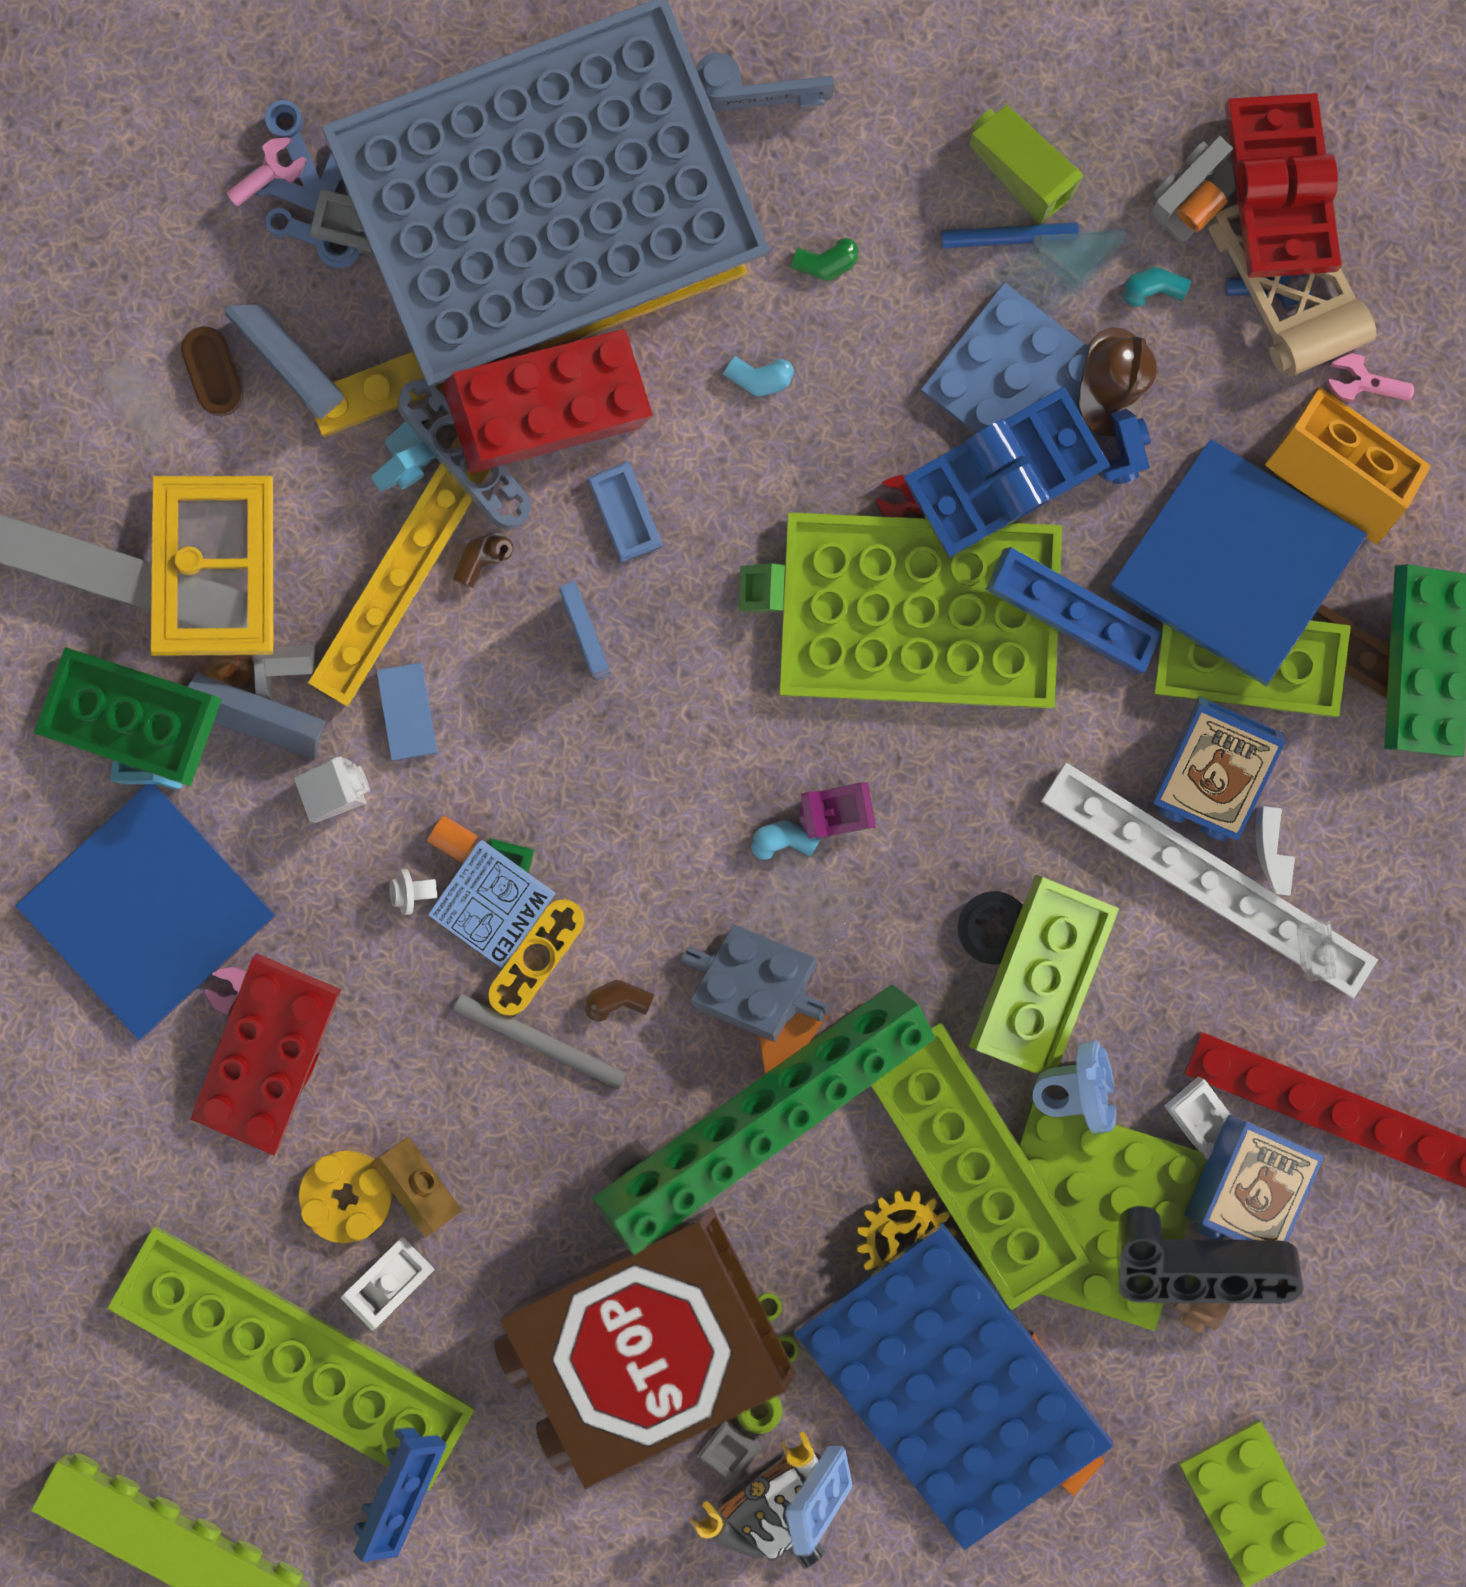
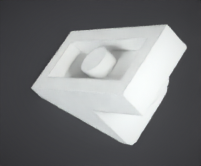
[340,1237,435,1331]

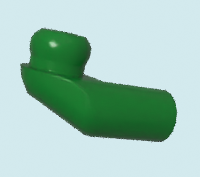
[791,238,859,281]

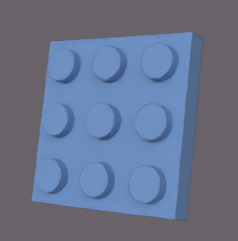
[920,283,1089,434]

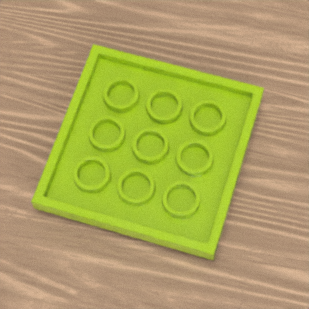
[979,1099,1207,1331]

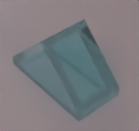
[1030,231,1126,296]

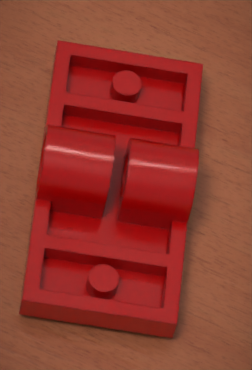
[1225,93,1342,278]
[190,953,342,1156]

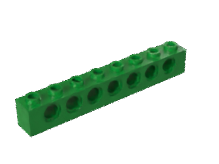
[592,984,936,1255]

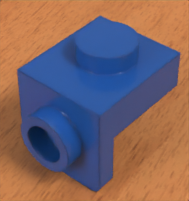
[1098,408,1151,484]

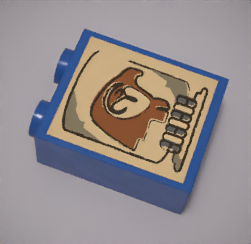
[1153,696,1286,841]
[1184,1114,1324,1241]

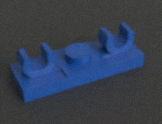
[353,1427,446,1562]

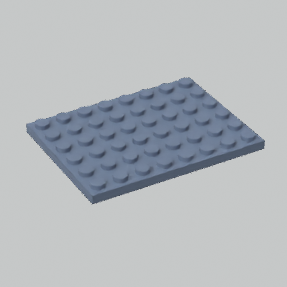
[322,0,770,388]

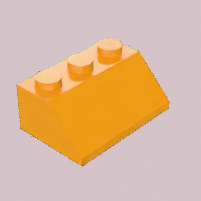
[1265,386,1431,545]

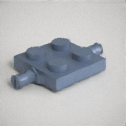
[681,925,829,1042]

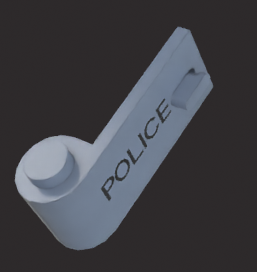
[696,52,834,111]

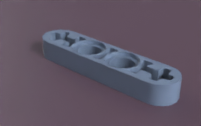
[397,379,531,530]

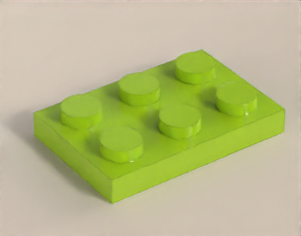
[1178,1418,1327,1587]

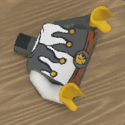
[689,1432,826,1569]

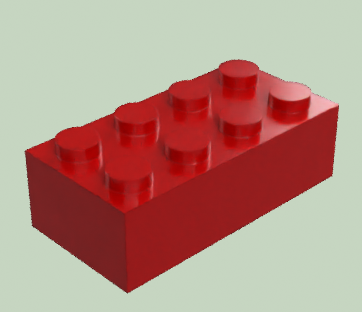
[442,329,653,474]

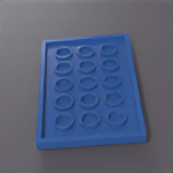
[794,1223,1113,1550]

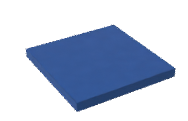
[1110,439,1367,687]
[15,784,277,1040]

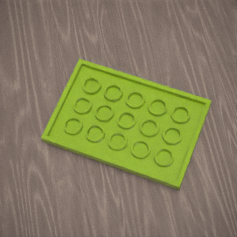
[779,512,1063,709]

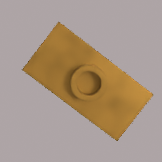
[371,1136,463,1238]

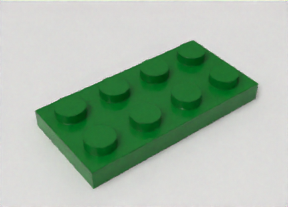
[1384,564,1466,757]
[34,647,222,787]

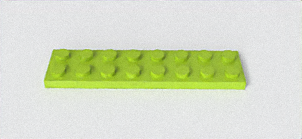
[107,1226,476,1491]

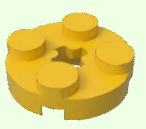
[299,1150,393,1243]

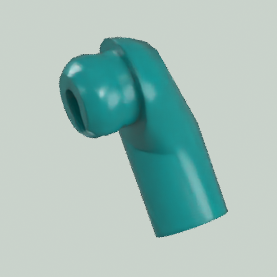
[1123,267,1192,307]

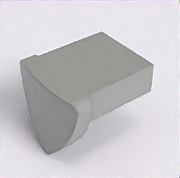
[252,644,316,700]

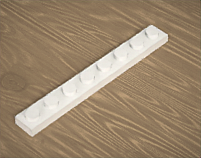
[1040,762,1378,998]

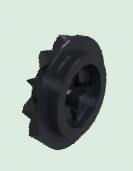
[957,891,1023,965]

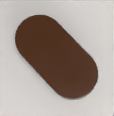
[181,326,244,416]

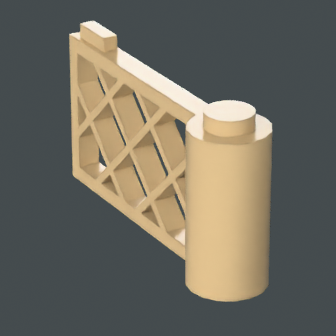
[1208,204,1376,377]

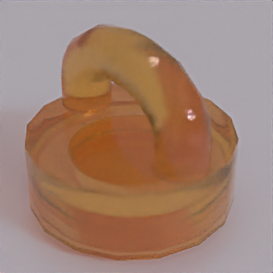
[206,655,253,687]

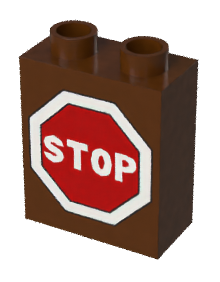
[494,1207,796,1489]

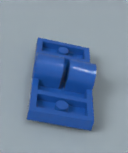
[903,386,1110,558]

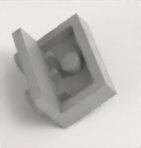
[1150,136,1236,243]

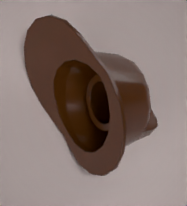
[1078,327,1157,436]

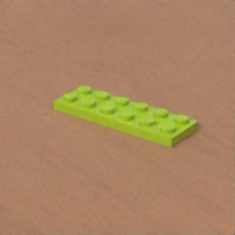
[871,1023,1091,1310]

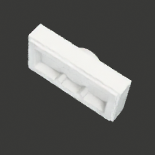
[1164,1077,1231,1161]

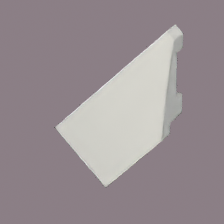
[1255,806,1295,896]

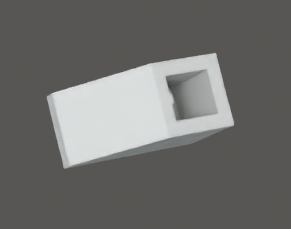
[294,757,370,823]

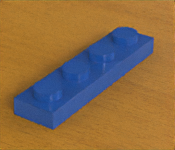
[985,547,1162,674]

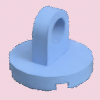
[1032,1040,1117,1134]

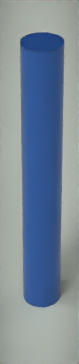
[941,222,1079,249]

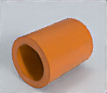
[1176,180,1228,232]
[427,815,479,864]

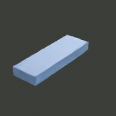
[786,1446,853,1555]

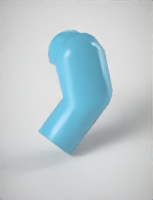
[723,356,794,397]
[751,820,821,860]

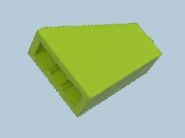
[969,104,1084,224]

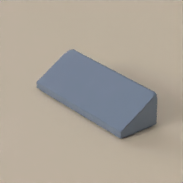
[225,304,344,419]
[188,673,326,760]

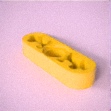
[489,899,585,1016]

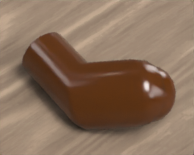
[453,533,514,588]
[585,980,655,1022]

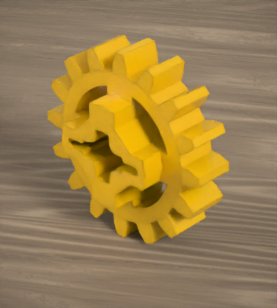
[856,1189,956,1270]

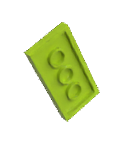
[1154,621,1351,718]
[968,875,1119,1074]

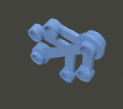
[249,100,361,268]

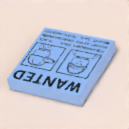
[429,840,556,969]

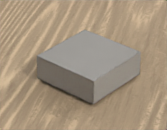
[697,1420,762,1485]

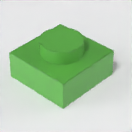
[738,563,785,613]

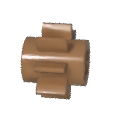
[1173,1303,1231,1334]

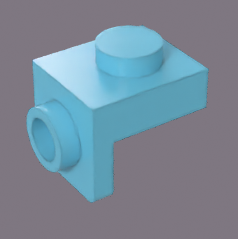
[371,421,436,492]

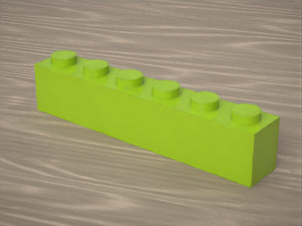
[31,1453,310,1587]

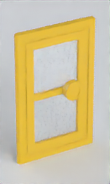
[151,476,274,656]

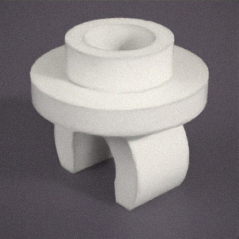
[389,869,437,915]

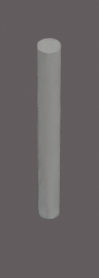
[453,994,626,1089]

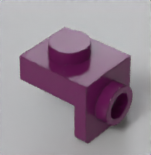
[799,782,876,838]

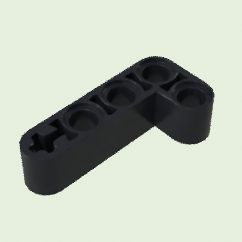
[1116,1206,1304,1304]

